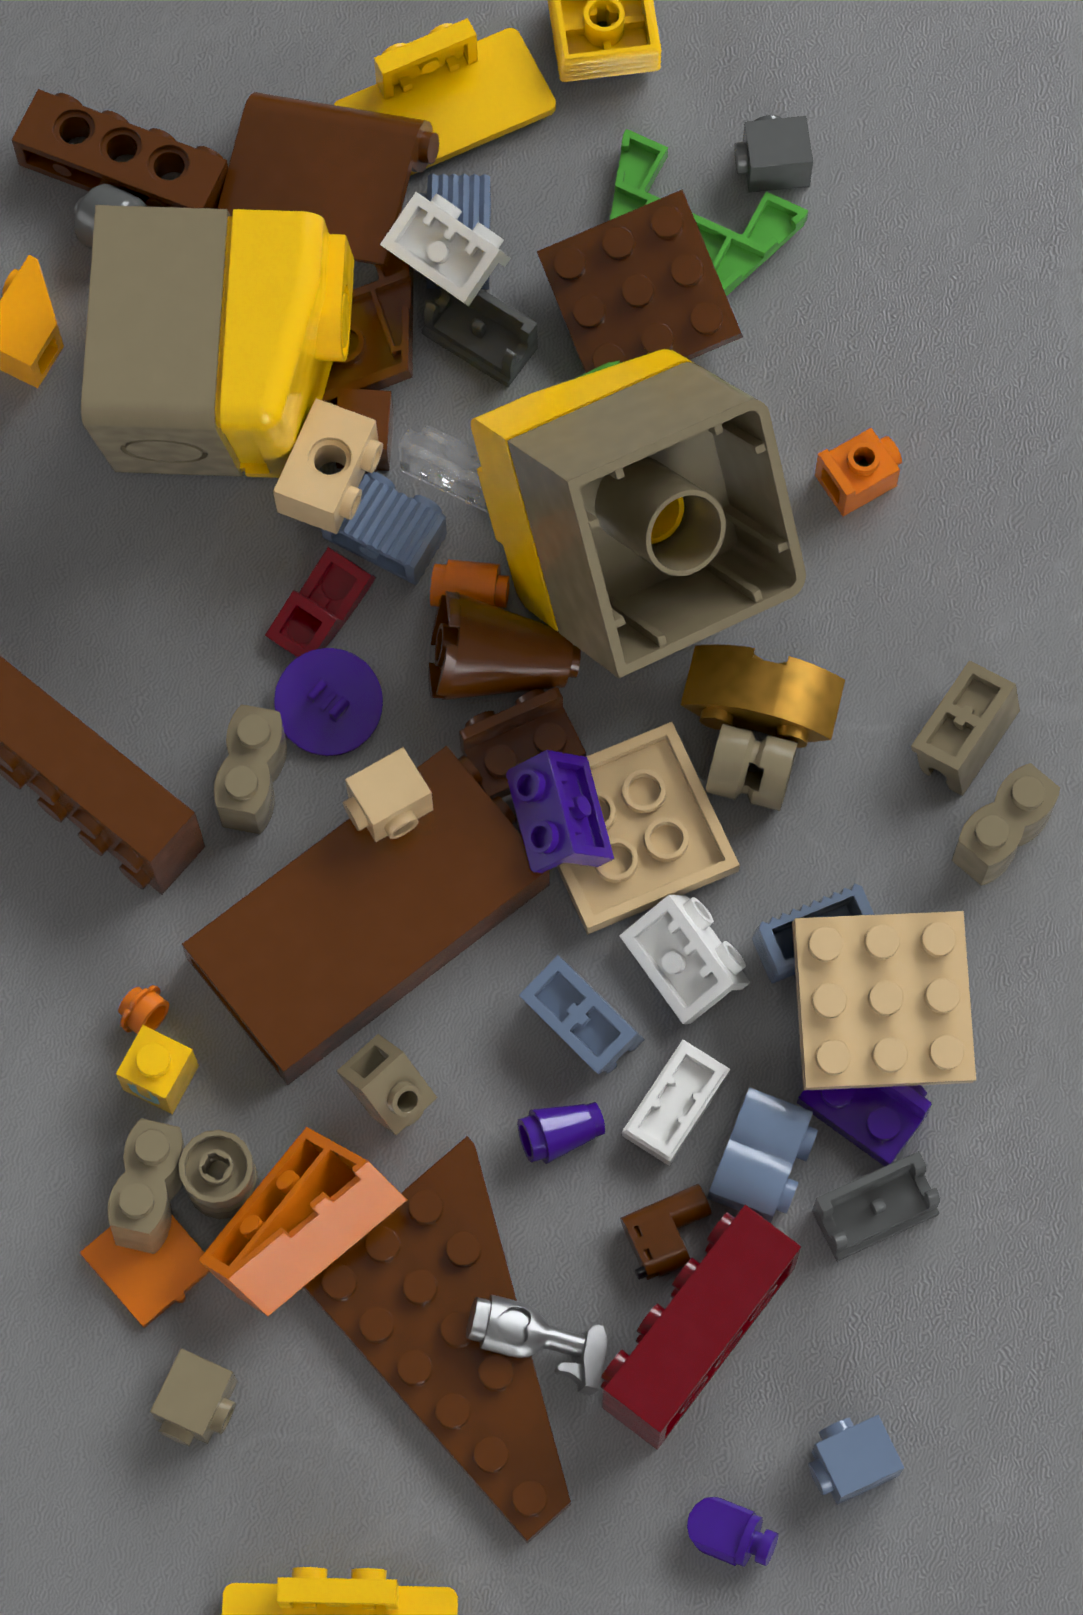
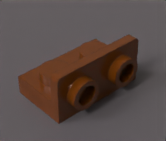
[459,687,586,799]

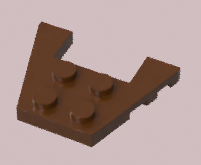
[322,253,414,406]

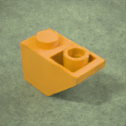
[0,255,64,388]

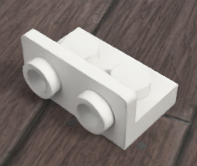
[380,192,511,306]
[619,895,750,1024]

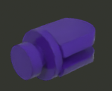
[687,1497,779,1567]

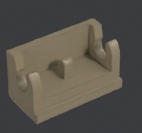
[911,660,1020,796]

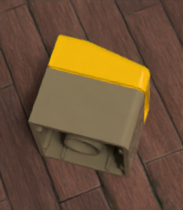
[81,205,355,478]
[471,349,806,678]

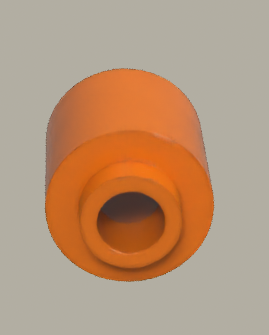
[430,559,510,608]

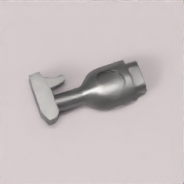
[466,1294,608,1396]

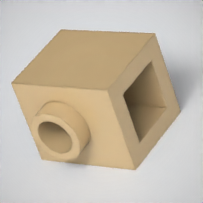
[342,747,433,842]

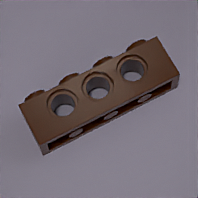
[12,89,228,209]

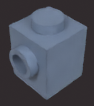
[808,1414,904,1505]

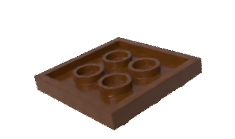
[537,189,743,373]

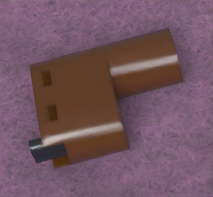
[620,1184,712,1280]

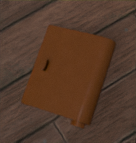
[218,92,439,267]

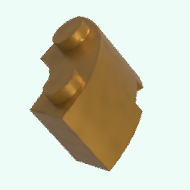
[680,644,845,748]

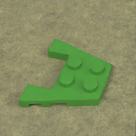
[610,129,808,296]

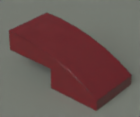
[265,547,377,657]

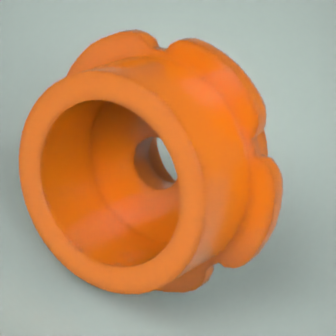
[118,985,170,1034]

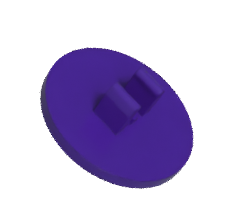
[274,648,383,756]

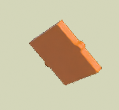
[79,1215,210,1328]

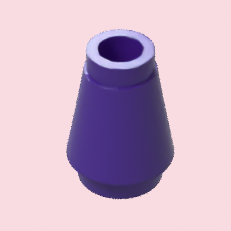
[517,1102,605,1164]

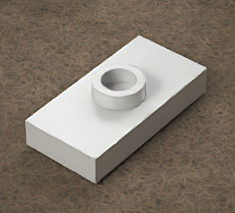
[622,1040,730,1166]

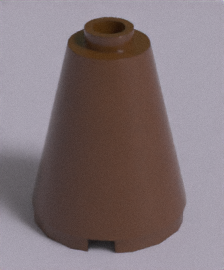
[428,591,581,700]

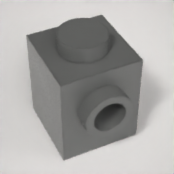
[734,115,813,193]

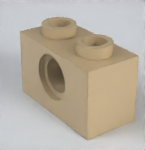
[273,398,383,534]

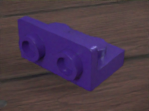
[506,750,614,873]
[797,1085,932,1166]

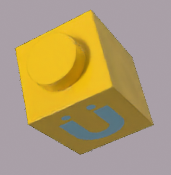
[116,1025,199,1115]

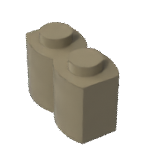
[214,704,287,834]
[952,763,1060,886]
[107,1118,185,1254]

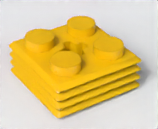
[547,0,662,82]

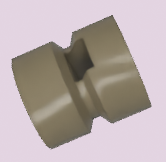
[706,724,798,811]
[178,1130,259,1219]

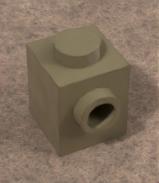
[336,1034,438,1135]
[150,1348,238,1446]

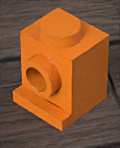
[815,428,902,517]

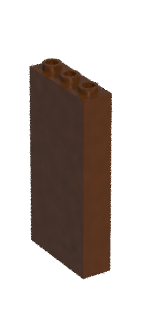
[182,746,550,1085]

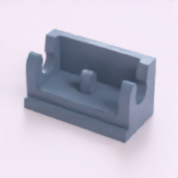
[519,955,645,1074]

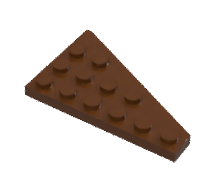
[303,1136,571,1544]

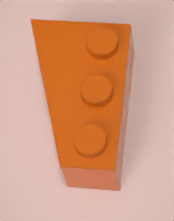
[198,1127,407,1316]

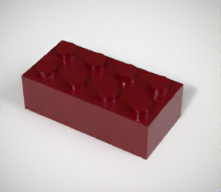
[600,1205,802,1450]

